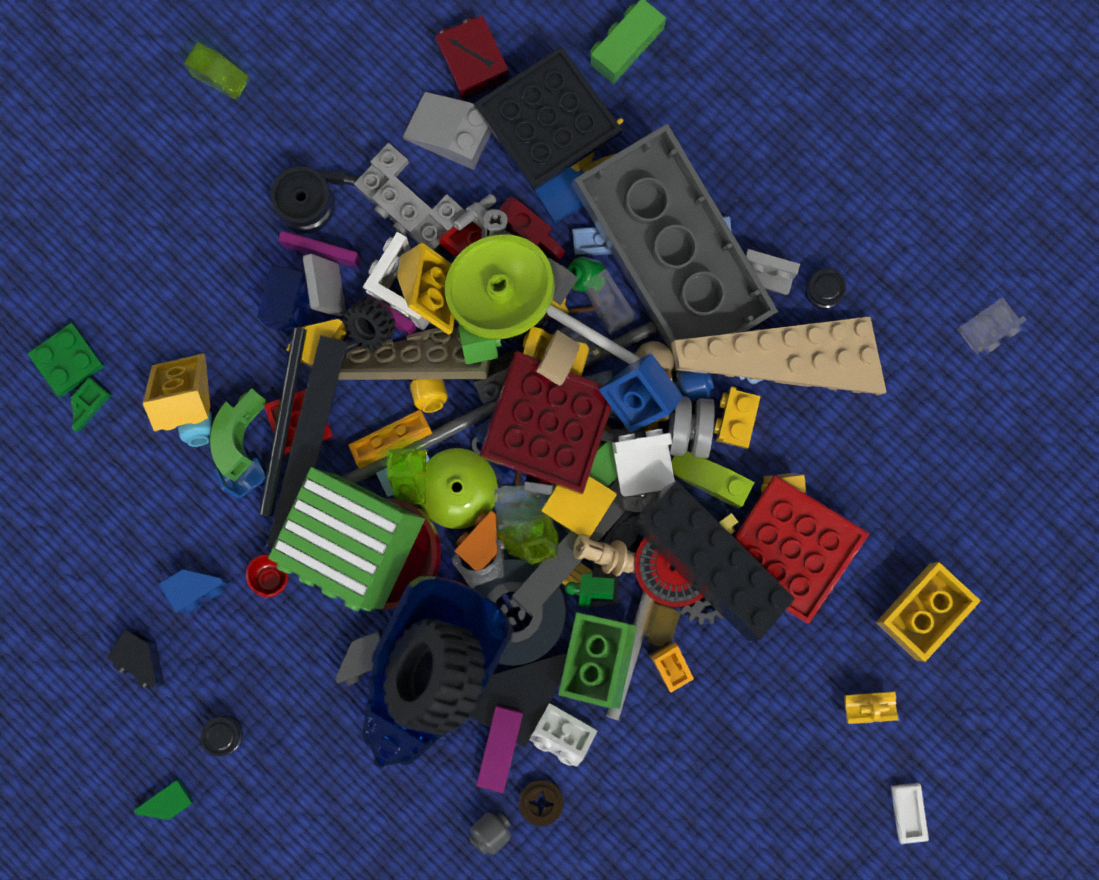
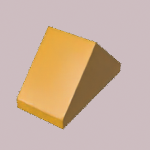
[649,642,694,693]

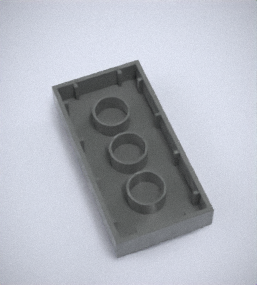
[571,123,778,354]

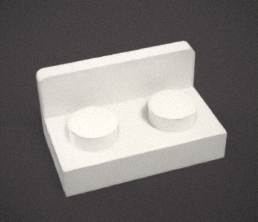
[529,703,597,767]

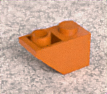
[455,510,498,573]

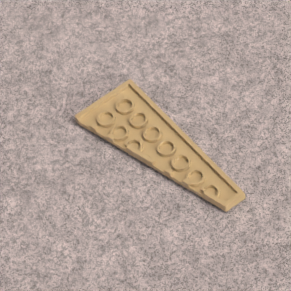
[671,317,887,396]

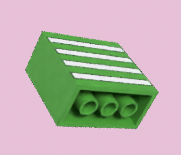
[268,467,425,611]

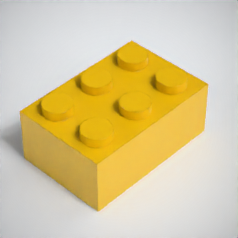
[875,562,981,662]

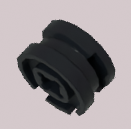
[805,268,846,309]
[200,715,244,757]

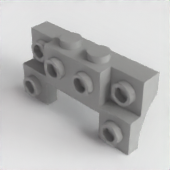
[354,143,466,253]

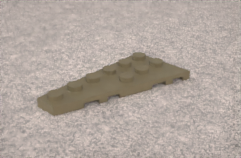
[339,327,491,380]

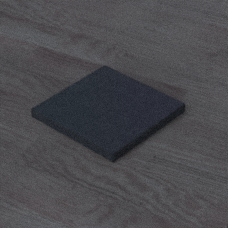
[474,46,623,191]

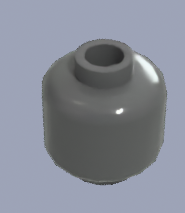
[469,812,511,855]

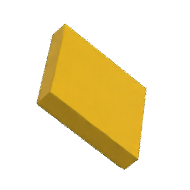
[541,476,617,538]

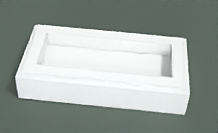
[891,783,929,844]

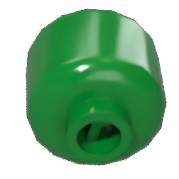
[567,257,606,294]

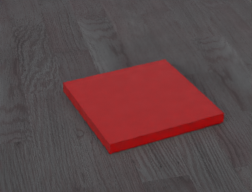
[734,474,870,624]

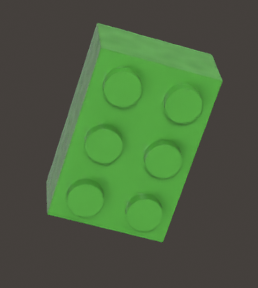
[558,612,638,708]

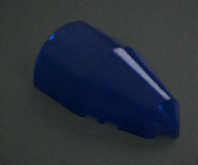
[362,576,513,768]

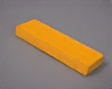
[349,409,432,469]

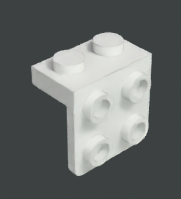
[612,429,675,496]

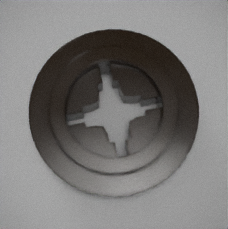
[519,780,564,826]

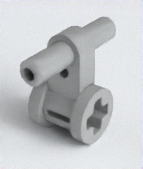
[454,194,508,239]

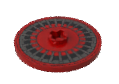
[634,539,703,607]

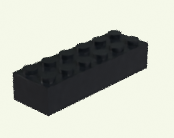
[630,481,795,641]

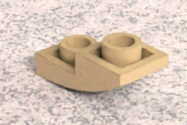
[536,330,580,386]

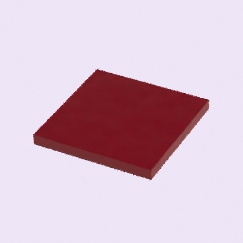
[479,351,611,494]

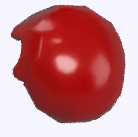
[246,554,289,598]

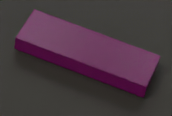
[278,231,361,269]
[476,704,524,793]

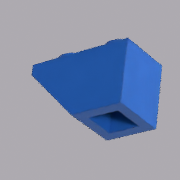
[159,570,230,614]

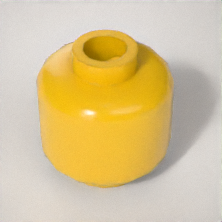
[410,379,448,413]

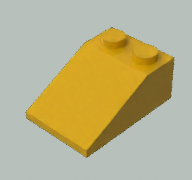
[397,242,455,335]
[143,353,210,431]

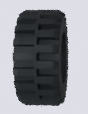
[383,619,485,735]

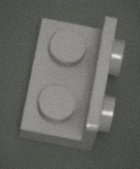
[745,249,800,295]

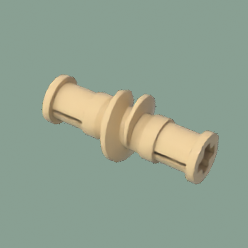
[573,534,636,576]

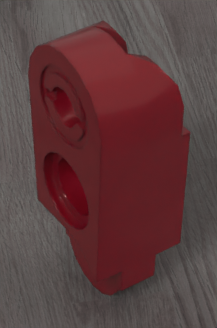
[499,197,565,262]

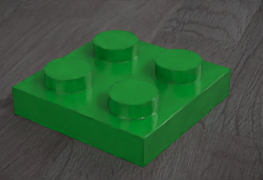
[28,323,105,397]

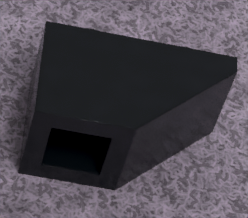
[107,629,164,689]

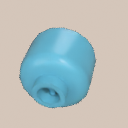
[178,411,213,447]

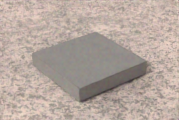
[303,254,346,317]

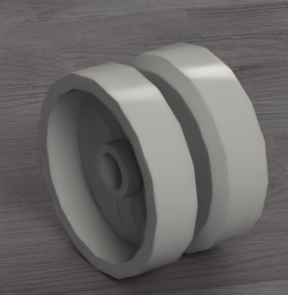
[668,396,714,458]

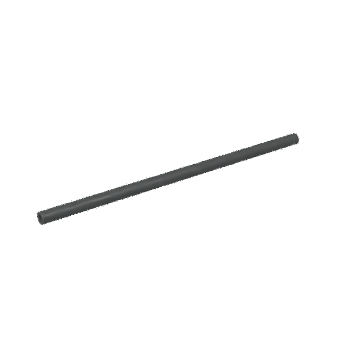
[342,321,657,484]

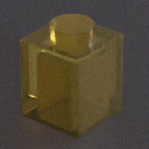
[644,604,681,647]

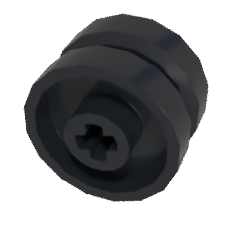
[271,166,335,233]

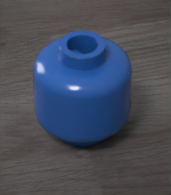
[673,370,714,403]

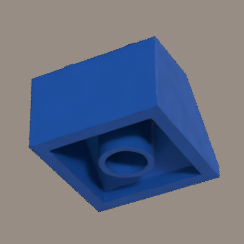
[599,353,683,433]

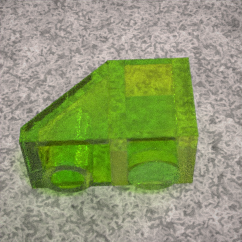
[387,449,427,505]
[497,516,558,564]

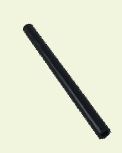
[259,327,307,517]

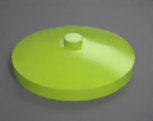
[445,235,555,339]

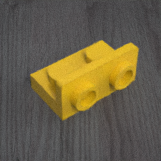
[713,386,761,449]

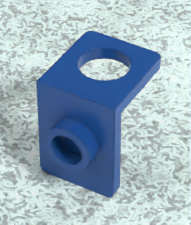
[213,458,266,499]

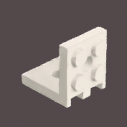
[363,232,429,331]

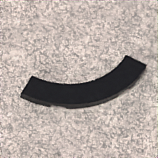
[591,484,684,608]

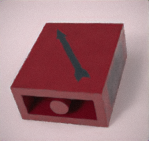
[435,15,509,100]

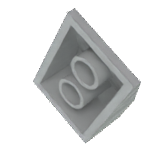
[403,92,492,170]

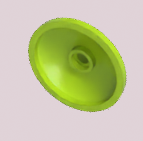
[417,448,498,529]

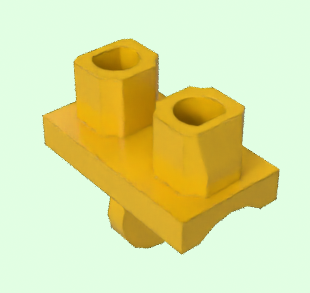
[844,691,898,724]

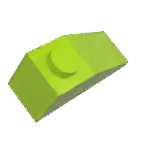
[671,451,755,509]

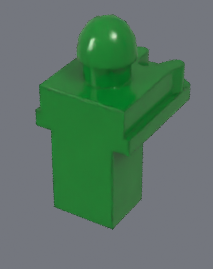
[565,573,614,608]

